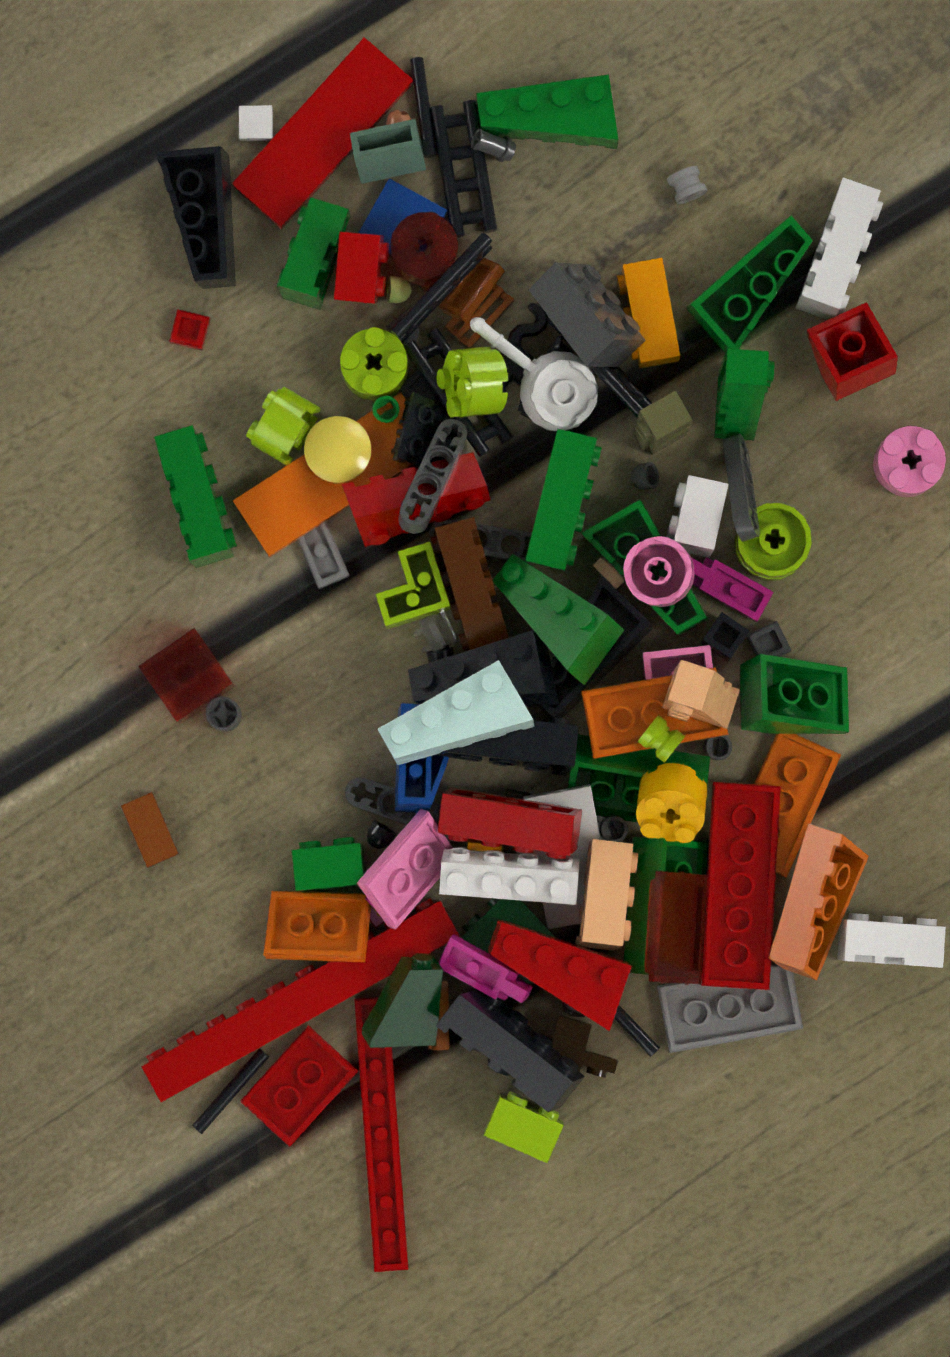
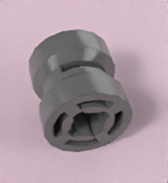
[206,696,242,732]

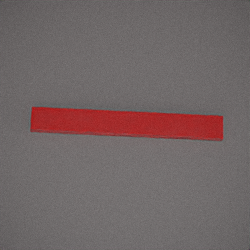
[354,997,409,1272]

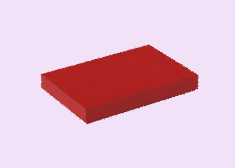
[240,1025,359,1147]

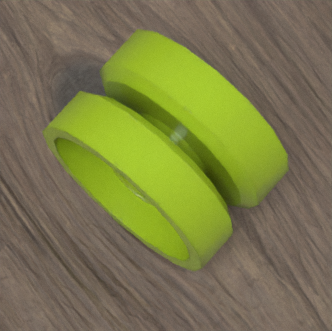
[734,503,812,581]

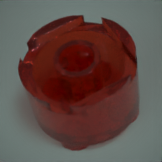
[391,212,459,287]

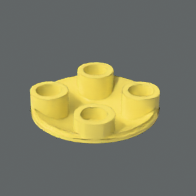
[304,416,371,484]

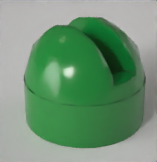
[372,395,400,423]

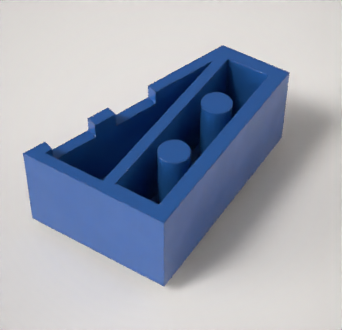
[395,703,449,812]

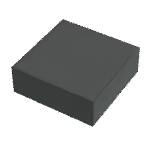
[746,621,792,657]

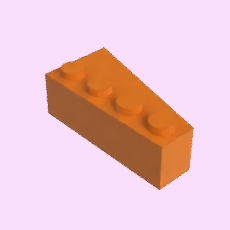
[769,823,869,981]

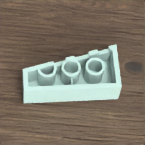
[378,660,535,765]

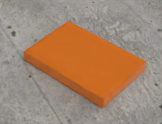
[263,891,371,962]

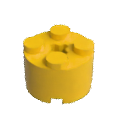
[636,763,707,843]

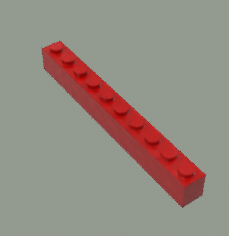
[141,898,460,1102]

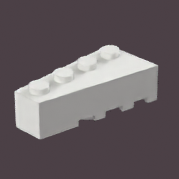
[795,177,883,320]

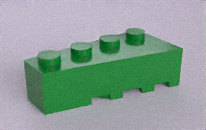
[476,74,619,149]
[685,215,813,353]
[714,349,775,441]
[154,425,237,568]
[525,429,602,571]
[582,500,709,635]
[493,554,624,685]

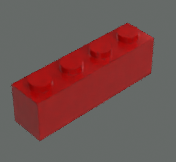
[438,787,582,859]

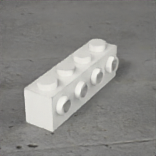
[439,848,580,905]

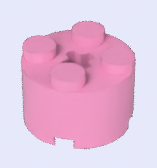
[873,426,946,497]
[623,536,695,607]

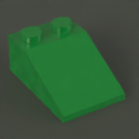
[740,654,849,734]

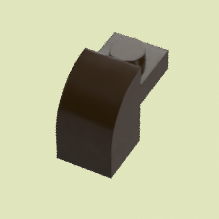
[552,1015,618,1078]

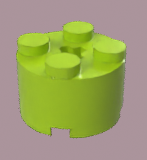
[340,327,408,400]
[437,347,508,417]
[246,387,321,466]

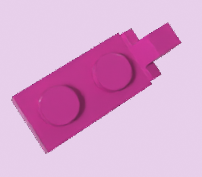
[691,557,774,622]
[438,935,533,1003]

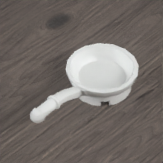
[470,317,598,431]

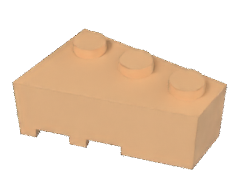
[662,660,740,729]
[575,839,638,951]

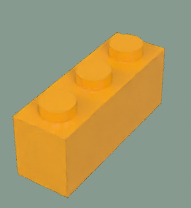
[617,258,680,368]

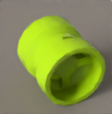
[637,715,685,763]

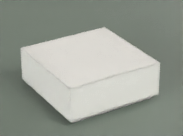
[239,105,273,141]

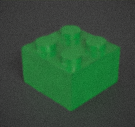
[292,837,366,892]

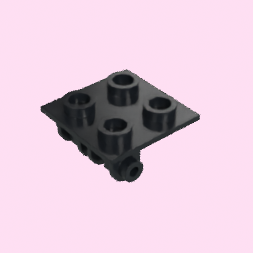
[391,392,457,466]

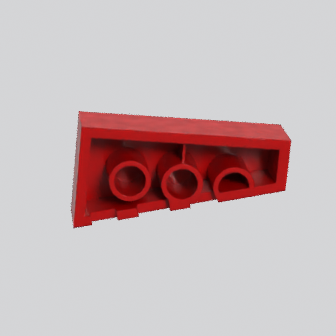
[342,452,491,547]
[488,919,632,1031]

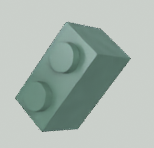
[350,119,426,184]

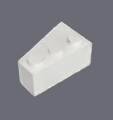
[837,913,946,968]

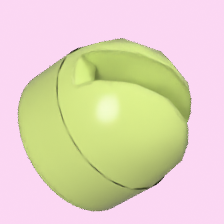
[386,276,411,303]

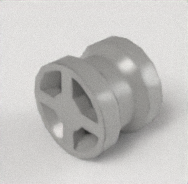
[667,166,708,204]

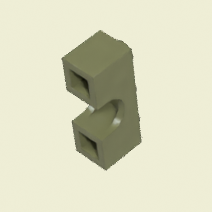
[634,390,693,455]

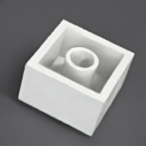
[666,475,729,558]

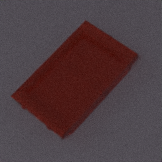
[644,871,708,985]

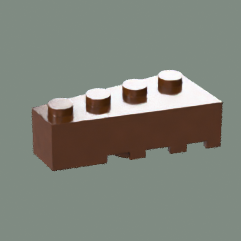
[430,517,509,652]

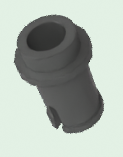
[471,129,516,162]

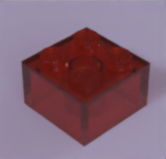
[138,628,236,724]

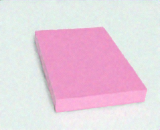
[357,809,453,930]

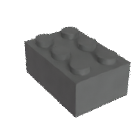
[529,262,646,367]

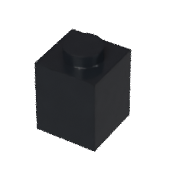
[700,612,750,662]

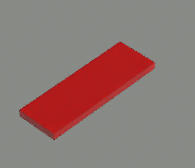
[232,37,414,230]
[701,782,781,990]

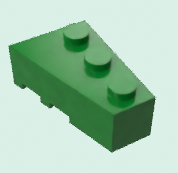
[277,197,351,310]

